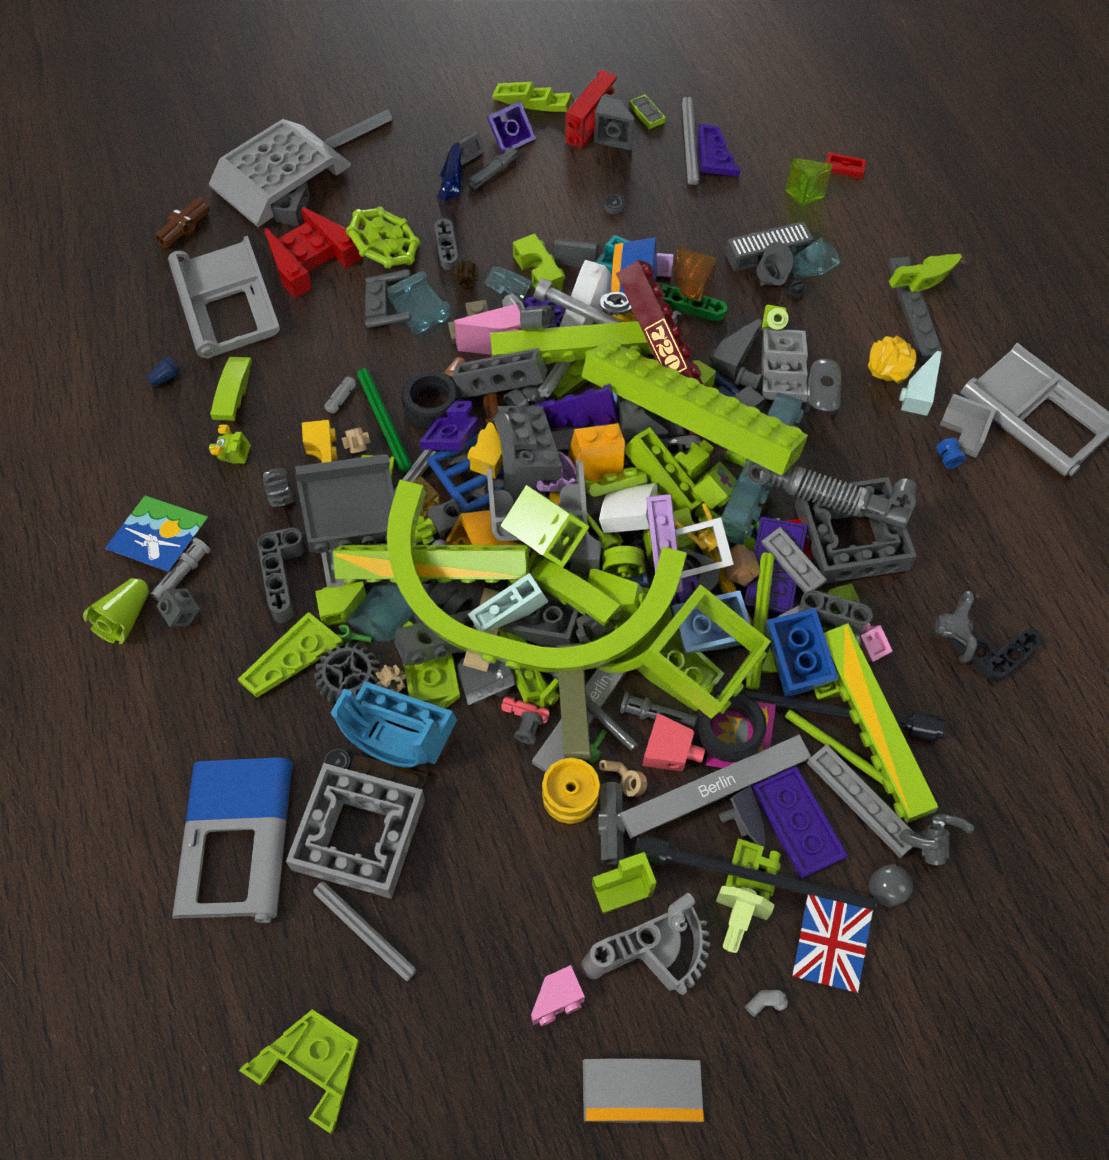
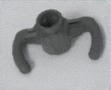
[935,591,977,663]
[899,814,975,865]

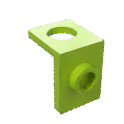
[531,678,560,708]

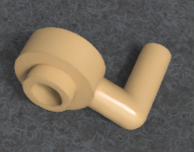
[599,760,647,797]

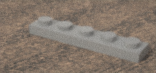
[807,744,913,858]

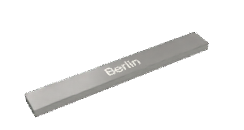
[532,669,626,772]
[620,735,811,839]

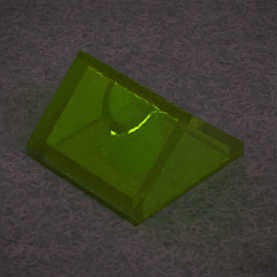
[785,158,833,208]

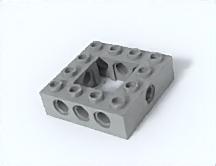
[286,763,425,899]

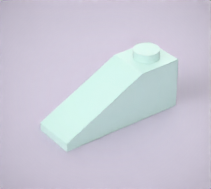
[899,351,941,416]
[468,573,549,633]

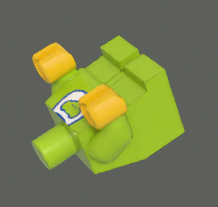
[209,425,251,463]

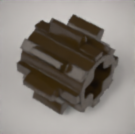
[454,260,479,288]

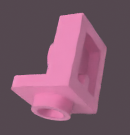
[859,623,892,662]

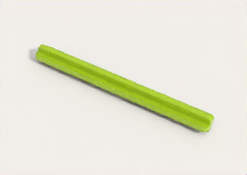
[746,552,774,690]

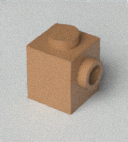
[724,544,761,587]

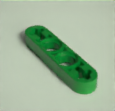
[656,282,727,321]

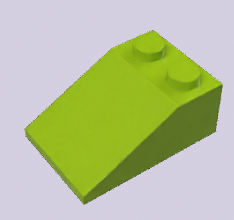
[636,630,724,711]

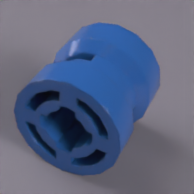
[936,438,966,469]

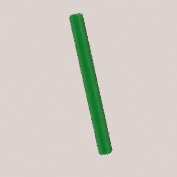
[357,368,412,474]

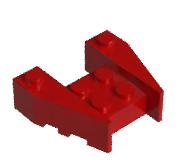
[264,207,363,298]

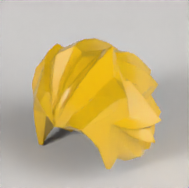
[868,336,916,384]

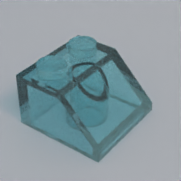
[347,586,413,642]

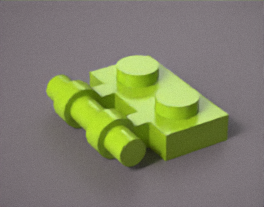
[725,839,781,901]

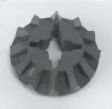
[600,292,632,316]

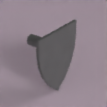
[719,786,765,849]

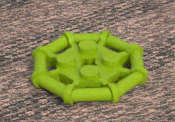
[346,206,420,269]

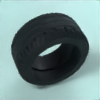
[401,371,460,430]
[698,693,767,763]

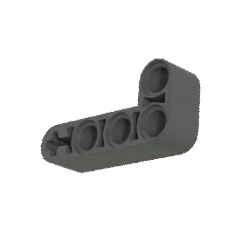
[257,528,306,623]

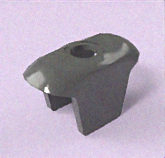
[805,359,841,415]

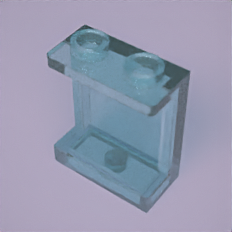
[387,271,451,335]

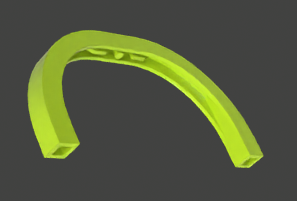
[387,480,687,673]

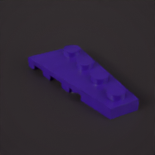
[531,384,619,428]

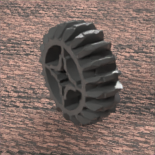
[314,642,381,704]

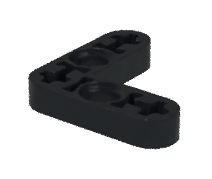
[948,629,1042,682]

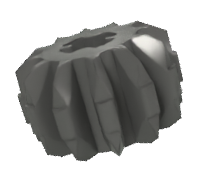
[263,468,294,507]

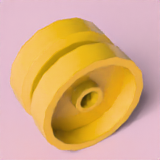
[542,758,600,824]

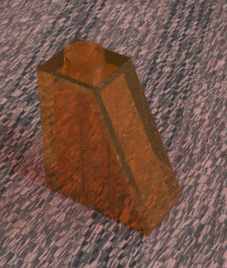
[673,247,717,301]

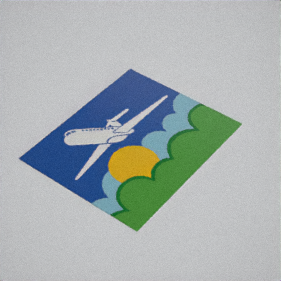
[105,496,208,572]

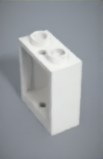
[676,518,733,578]

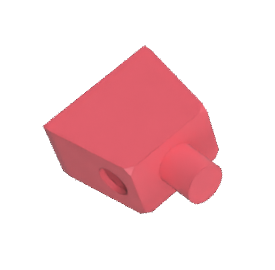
[642,714,706,771]

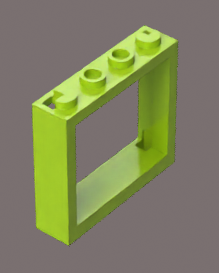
[639,584,771,719]

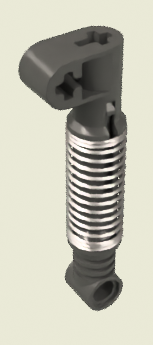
[747,461,918,529]

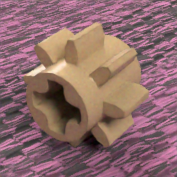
[342,427,370,453]
[375,664,407,692]

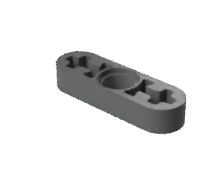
[434,219,459,270]

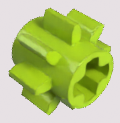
[414,516,437,545]

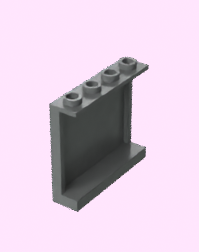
[295,454,395,553]

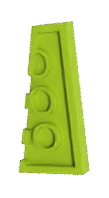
[238,612,344,698]

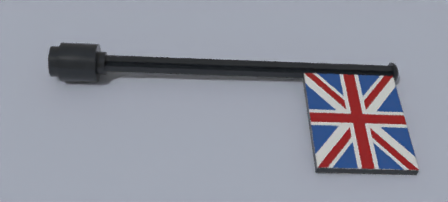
[633,835,879,993]

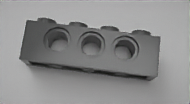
[453,348,547,398]
[427,474,515,541]
[394,609,474,666]

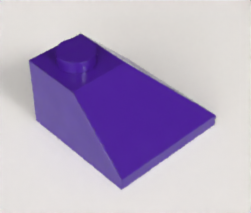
[487,101,536,153]

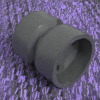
[503,385,545,406]
[429,582,473,616]

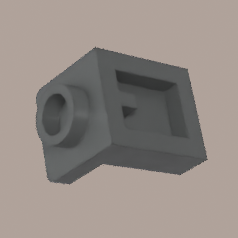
[576,614,614,644]

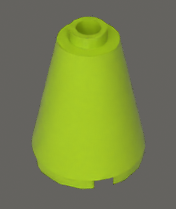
[83,578,149,644]

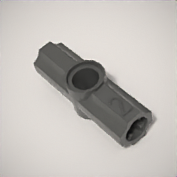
[598,782,625,865]

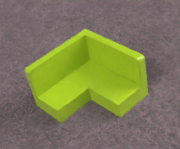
[592,852,656,914]

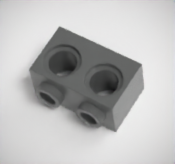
[271,182,310,226]

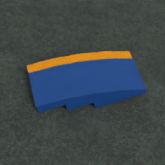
[611,237,658,311]

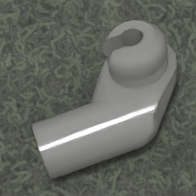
[668,893,695,932]
[745,990,788,1017]

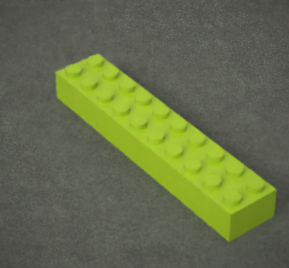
[581,340,808,476]

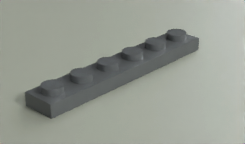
[887,257,943,361]

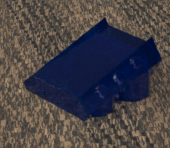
[437,142,462,201]

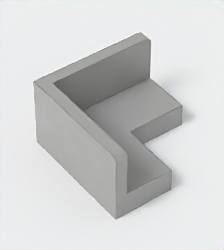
[940,394,996,458]

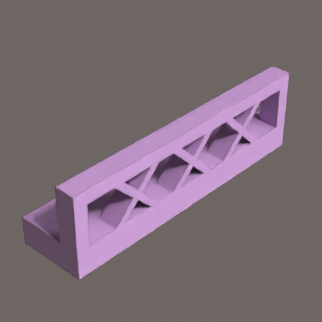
[646,494,683,592]

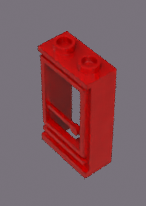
[565,69,617,149]

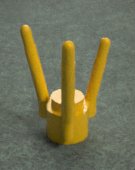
[674,503,717,553]

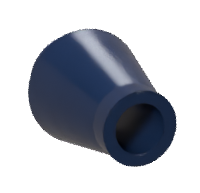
[146,356,180,387]

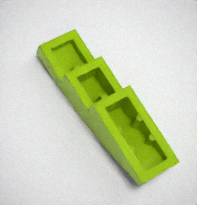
[492,82,573,112]
[210,357,252,421]
[530,559,620,626]

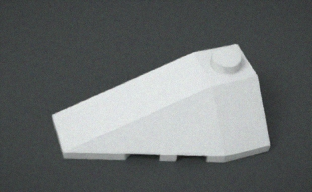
[560,260,612,327]

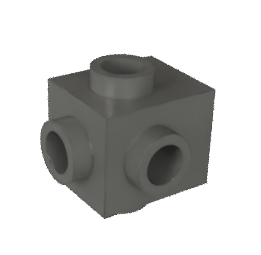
[156,588,200,627]

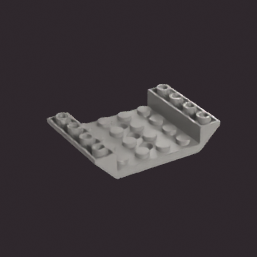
[209,119,351,227]

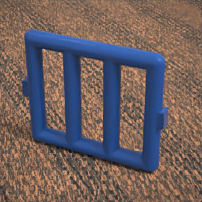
[427,432,504,513]

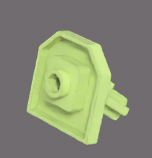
[716,886,774,953]

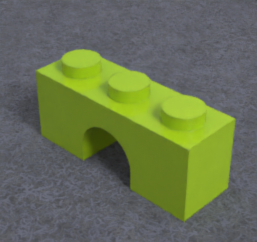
[513,233,565,291]

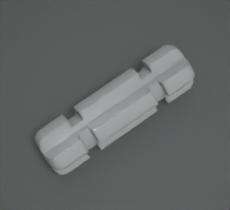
[324,376,356,414]

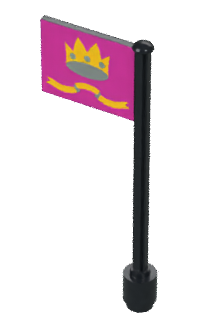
[705,684,944,769]

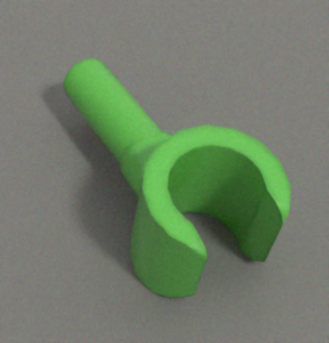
[337,625,372,643]
[588,729,607,764]

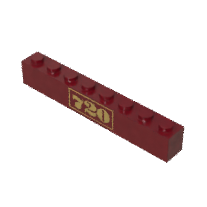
[616,260,707,435]

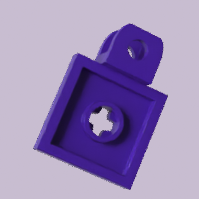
[419,401,480,451]

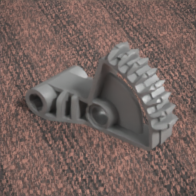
[581,906,710,995]

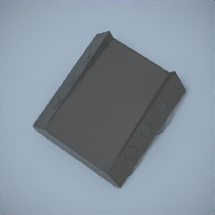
[454,658,515,705]

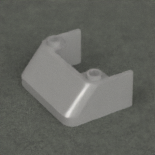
[487,460,588,541]

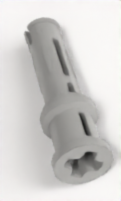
[150,538,211,601]

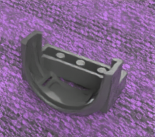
[491,405,562,502]

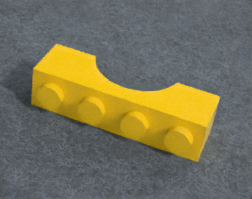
[302,420,338,463]

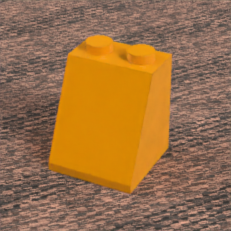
[568,423,625,481]
[446,510,527,545]

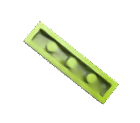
[624,427,704,513]

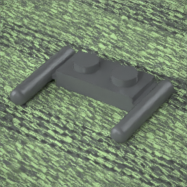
[365,270,411,328]

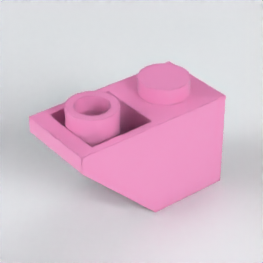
[531,965,585,1026]

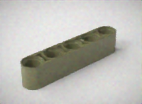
[557,643,591,761]

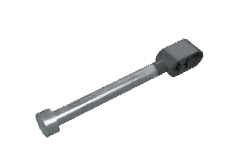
[533,278,692,360]

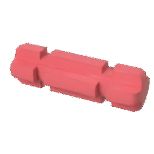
[501,697,550,723]

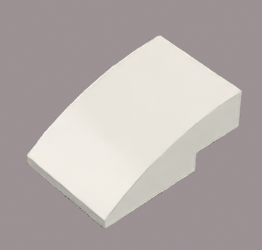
[599,483,658,533]

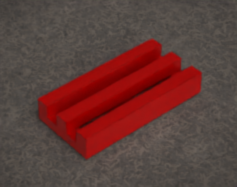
[824,152,867,179]

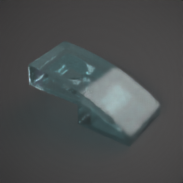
[484,266,532,301]

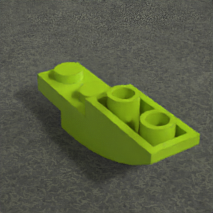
[888,254,962,292]

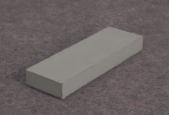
[762,527,827,593]

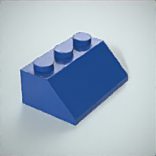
[764,608,838,697]

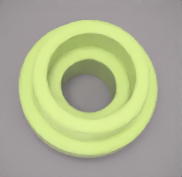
[767,308,788,330]

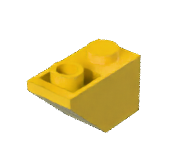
[468,422,503,479]

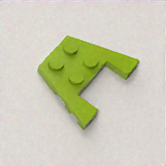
[239,1009,359,1134]

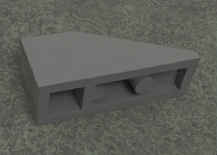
[709,319,762,379]

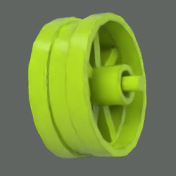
[602,546,645,579]

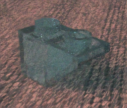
[791,237,840,278]

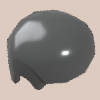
[869,864,914,908]

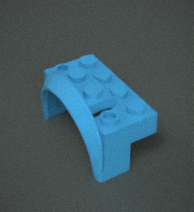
[331,681,457,767]

